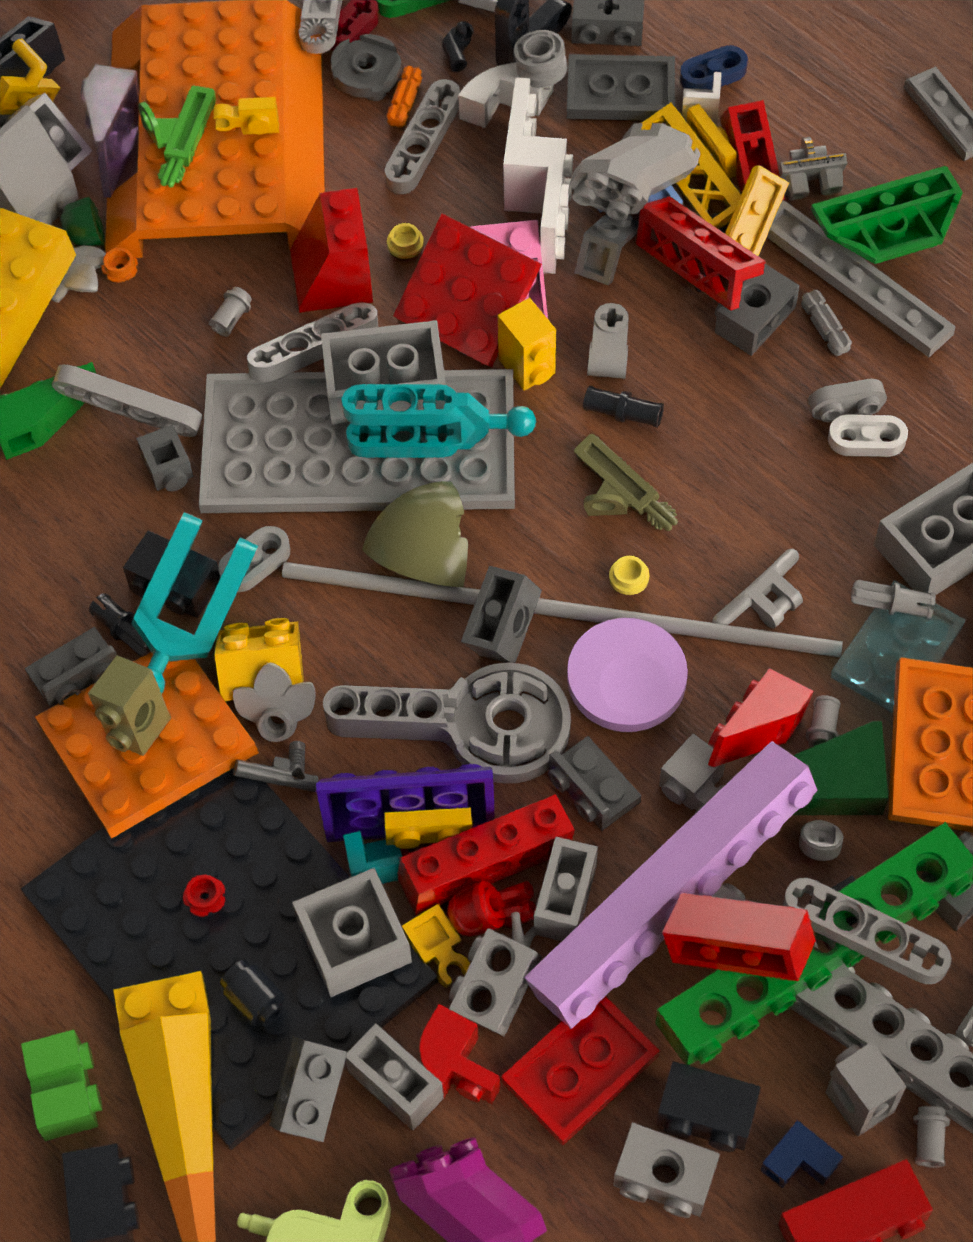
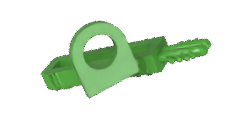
[138,86,216,188]

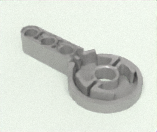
[323,663,571,783]

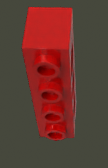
[398,794,575,915]

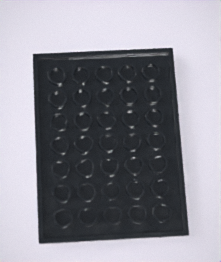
[21,768,438,1150]

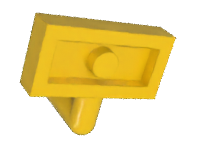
[0,39,60,115]

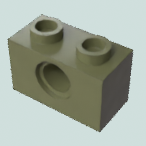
[88,655,171,756]

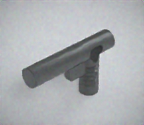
[233,741,318,792]

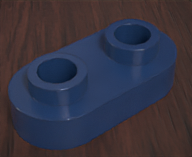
[680,45,748,90]

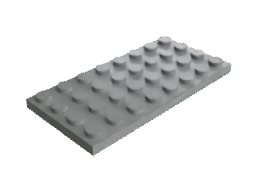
[199,369,515,513]

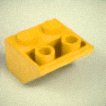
[214,618,304,701]

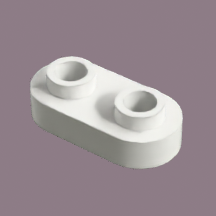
[828,415,908,457]

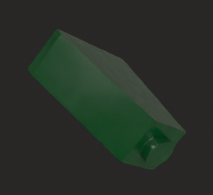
[792,721,888,816]

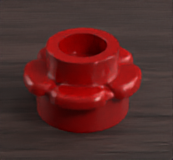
[183,875,226,917]

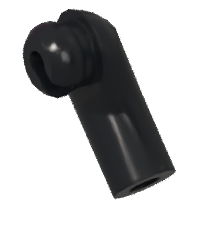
[442,21,474,72]

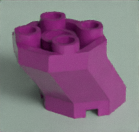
[389,1137,547,1242]

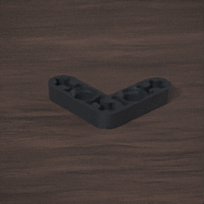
[495,0,572,66]

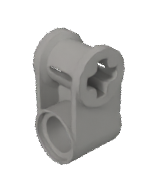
[587,303,629,379]

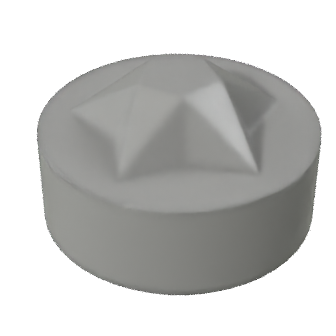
[799,820,843,861]

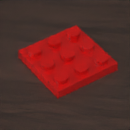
[393,213,542,367]

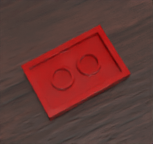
[501,996,660,1146]

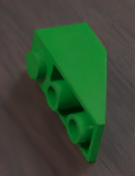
[0,362,96,460]

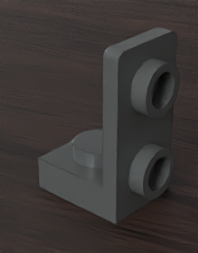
[574,214,639,285]

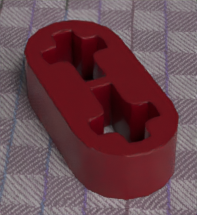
[331,0,379,52]

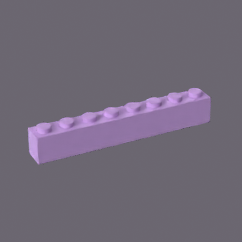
[524,741,817,1029]

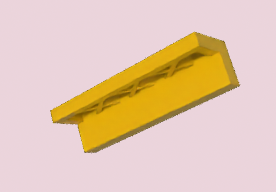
[641,102,741,229]

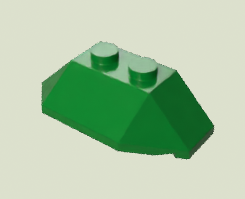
[811,166,963,264]

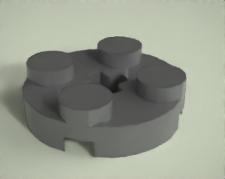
[331,34,402,101]

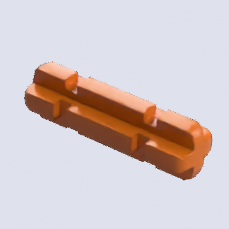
[386,65,422,128]

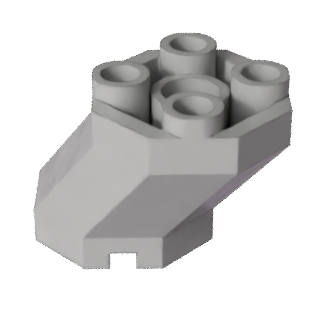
[569,123,701,220]

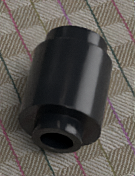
[220,960,285,1027]

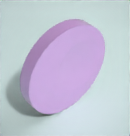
[567,618,687,732]

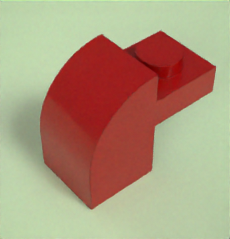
[420,1004,500,1104]

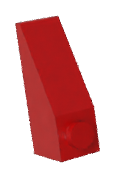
[720,100,785,202]

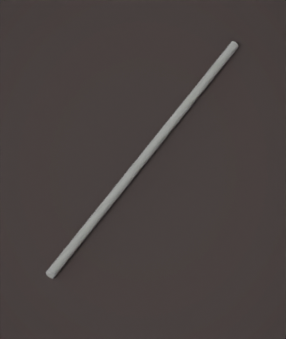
[282,562,843,657]

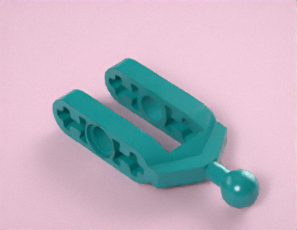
[342,384,536,458]
[132,512,259,694]

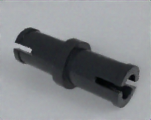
[583,386,664,428]

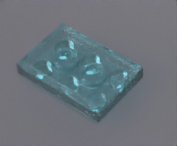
[831,580,965,713]

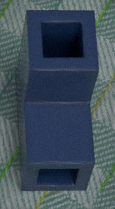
[760,1120,843,1189]

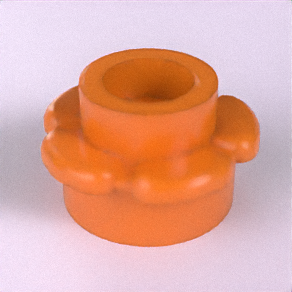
[102,248,138,283]

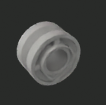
[514,30,567,87]

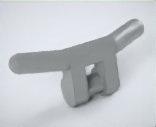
[712,549,803,629]

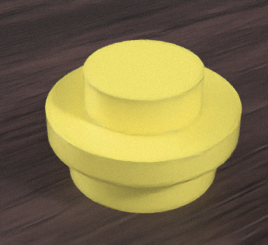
[387,223,424,259]
[609,556,649,595]

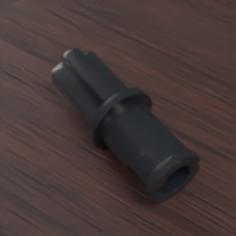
[89,593,151,657]

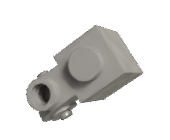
[659,734,725,814]

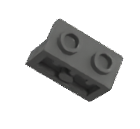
[24,627,117,708]
[548,736,641,831]

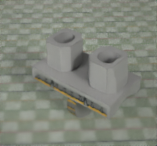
[779,137,847,200]

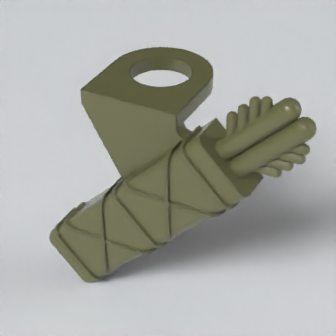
[574,434,678,531]

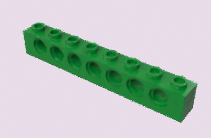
[655,822,973,1066]

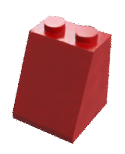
[290,188,373,313]

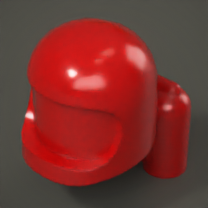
[447,881,537,937]

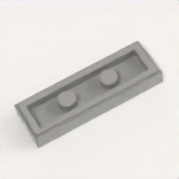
[904,66,973,161]

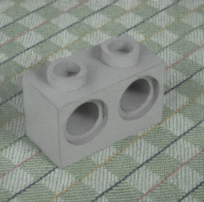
[449,928,542,1036]

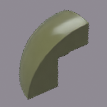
[362,481,468,588]

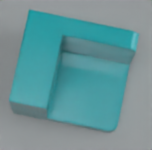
[343,831,402,884]

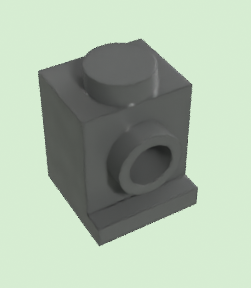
[136,424,194,491]

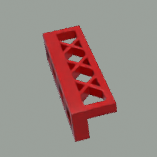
[636,196,765,311]

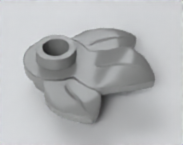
[51,245,106,303]
[233,662,316,742]

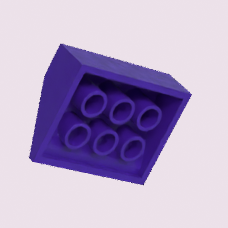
[316,764,495,842]

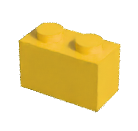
[498,298,556,391]

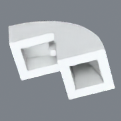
[458,63,553,128]

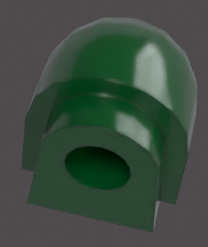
[60,197,105,247]

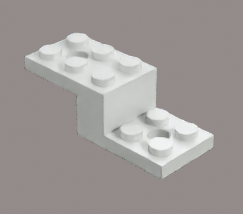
[503,77,573,274]

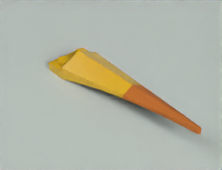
[113,971,216,1242]

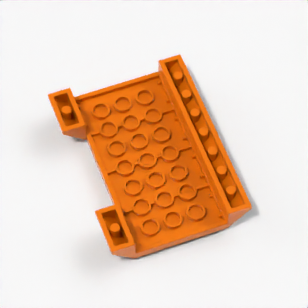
[105,0,325,258]

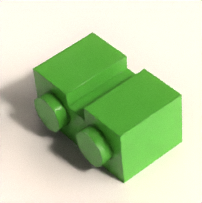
[21,1030,102,1141]

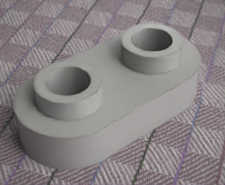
[808,379,887,422]
[218,526,291,592]

